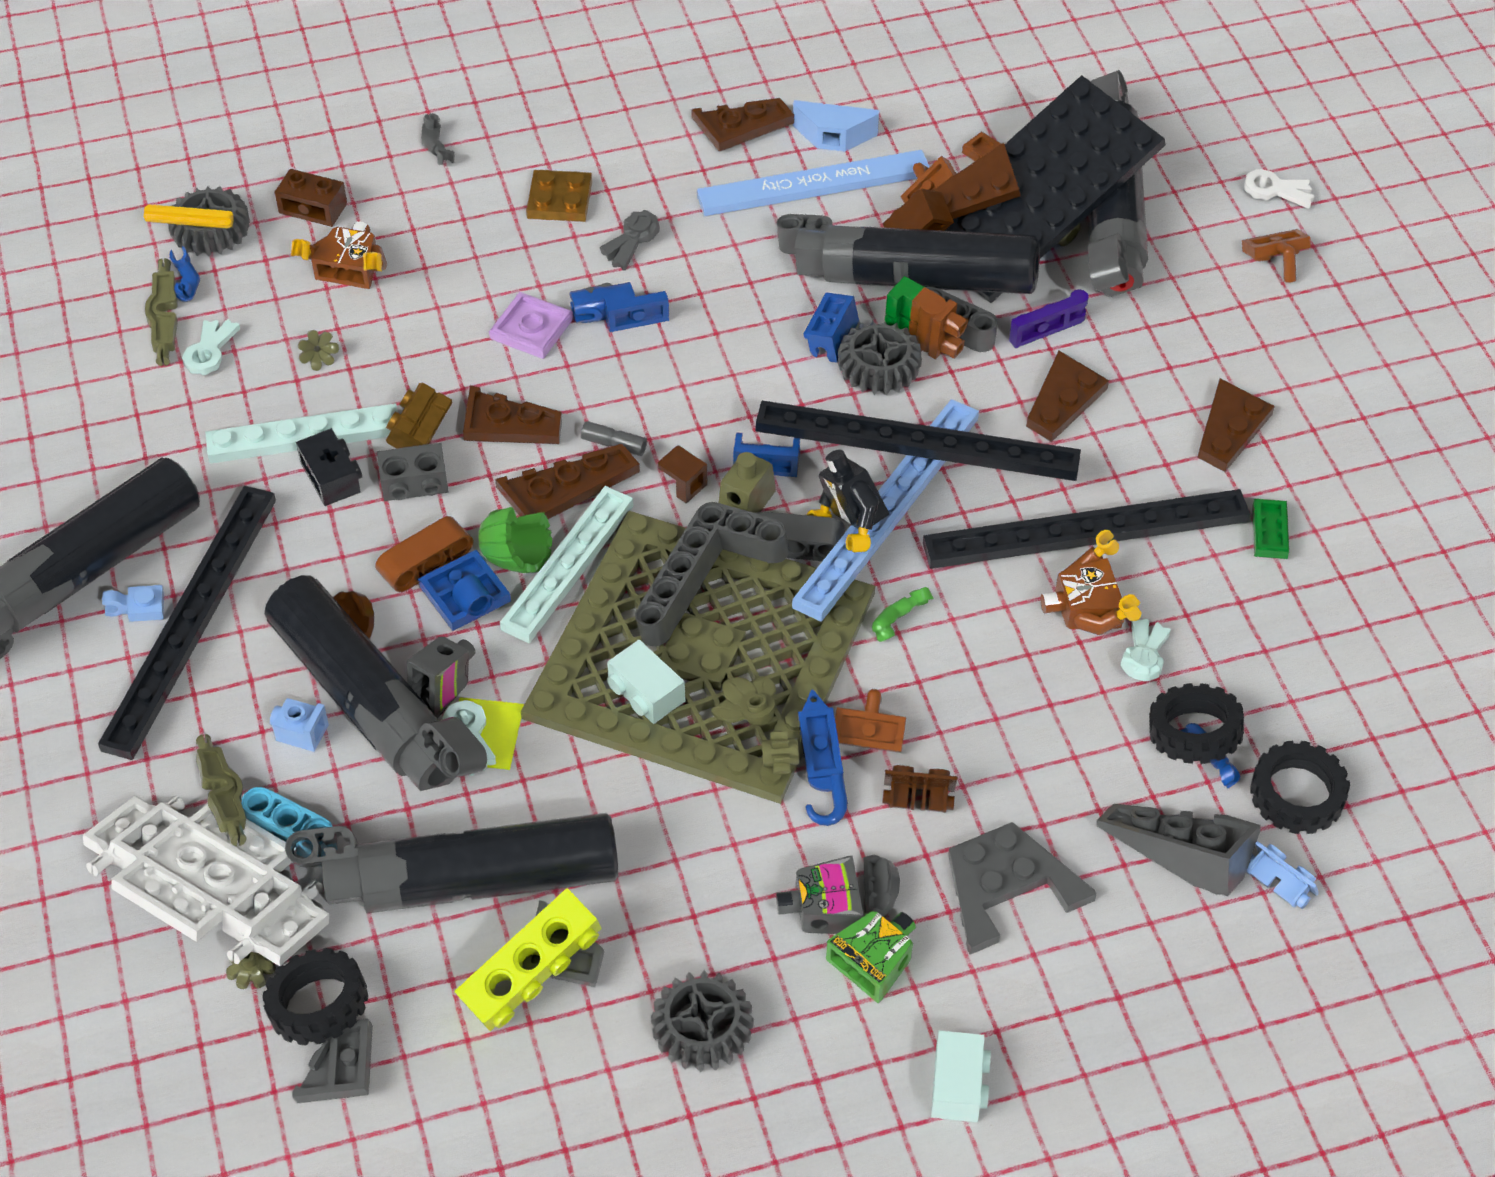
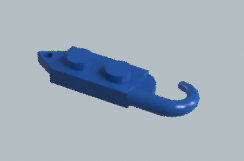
[798,690,848,826]

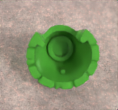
[478,507,552,573]

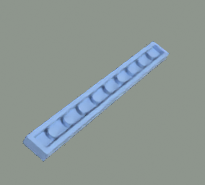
[792,399,979,622]

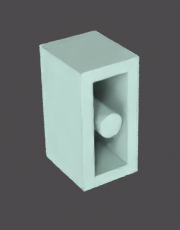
[607,639,685,724]
[931,1030,991,1122]

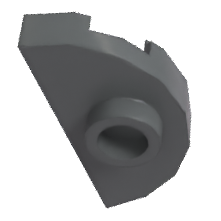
[863,855,900,918]

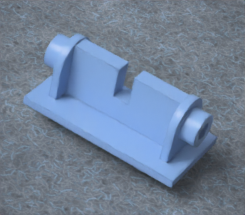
[1247,841,1319,909]

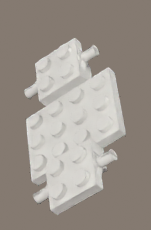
[83,796,329,966]

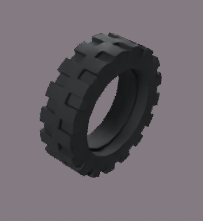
[1149,683,1244,764]
[1250,741,1350,834]
[262,948,369,1045]

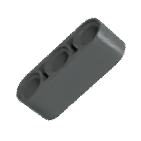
[925,287,998,352]
[756,512,845,561]

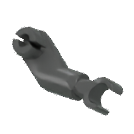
[421,113,455,165]

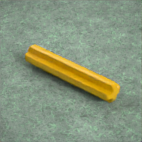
[144,204,234,228]

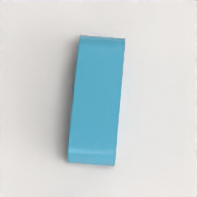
[241,787,338,858]

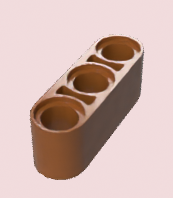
[375,516,474,592]

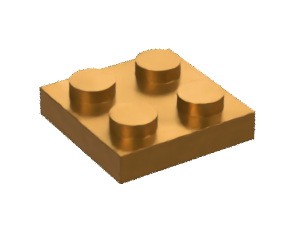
[526,169,592,222]

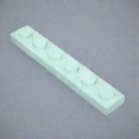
[205,403,398,464]
[500,486,634,644]

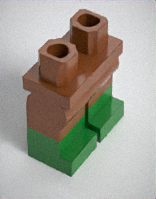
[884,276,968,360]

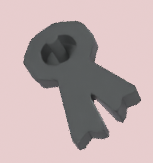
[600,210,660,271]

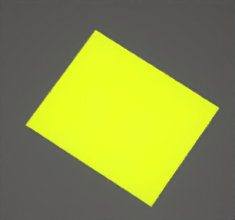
[459,697,524,770]

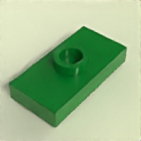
[1252,499,1289,559]

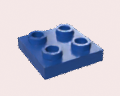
[418,550,511,631]

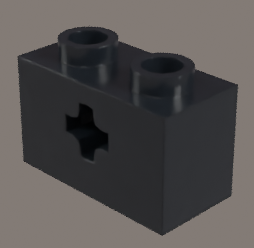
[296,428,362,506]

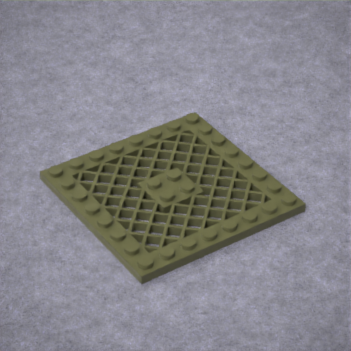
[521,511,876,804]

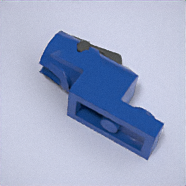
[569,282,669,332]

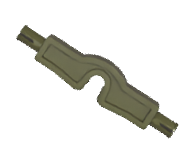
[145,258,178,366]
[196,734,247,846]

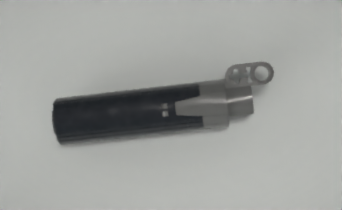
[0,457,200,659]
[264,575,487,791]

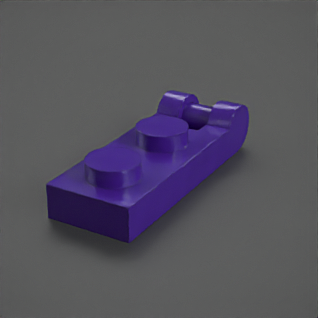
[1009,289,1089,348]

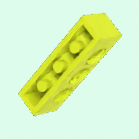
[454,888,602,1031]

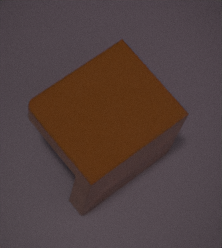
[658,445,708,503]

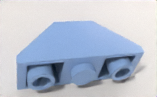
[793,100,880,152]

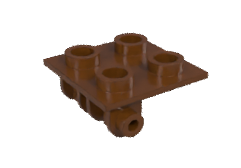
[882,765,958,813]

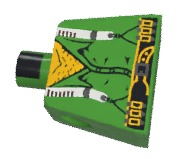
[826,911,916,1003]

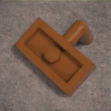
[900,156,957,203]
[1242,229,1311,283]
[835,689,906,753]

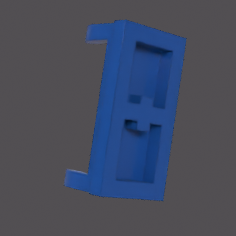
[803,292,859,363]
[733,432,800,477]

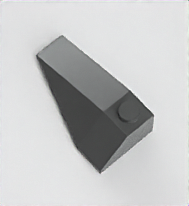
[1097,804,1261,896]

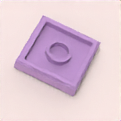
[489,292,573,359]

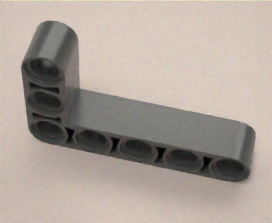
[635,502,790,647]

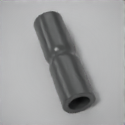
[581,421,647,456]

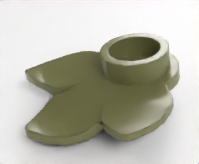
[711,676,776,726]

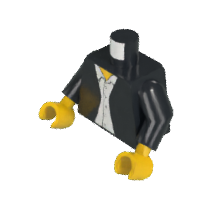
[807,449,890,553]

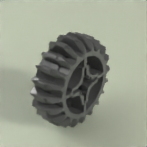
[168,186,250,256]
[838,320,922,396]
[651,970,754,1073]

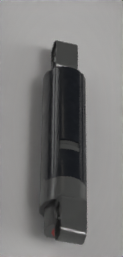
[1088,70,1148,297]

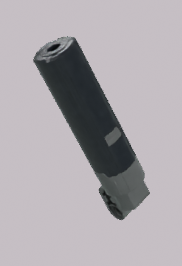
[776,214,1040,294]
[285,813,618,914]

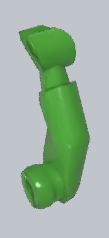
[872,587,934,642]

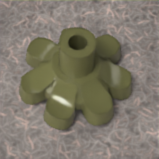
[298,330,339,371]
[226,952,276,989]

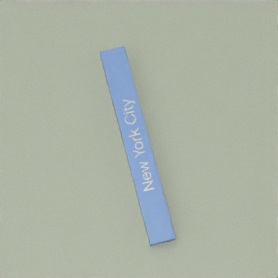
[697,150,929,216]

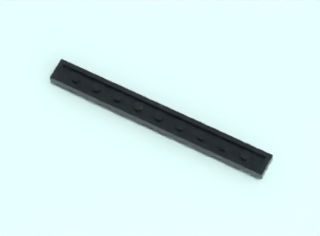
[755,400,1081,481]
[98,485,276,760]
[923,489,1250,569]

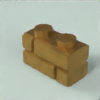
[385,382,453,449]

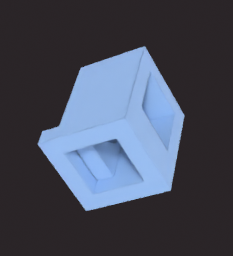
[270,698,329,752]

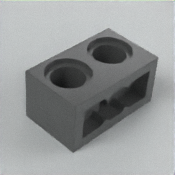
[377,443,449,501]

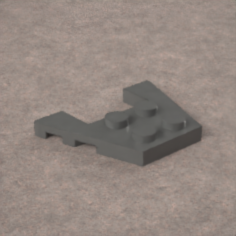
[948,822,1097,955]

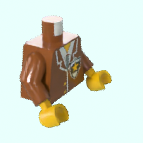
[291,221,387,289]
[1040,530,1142,635]

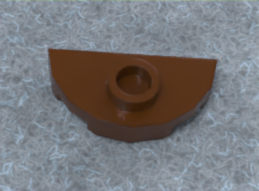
[333,591,374,639]

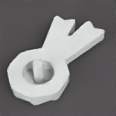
[1244,169,1315,208]

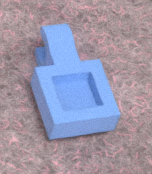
[102,585,164,622]

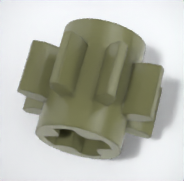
[761,730,799,775]

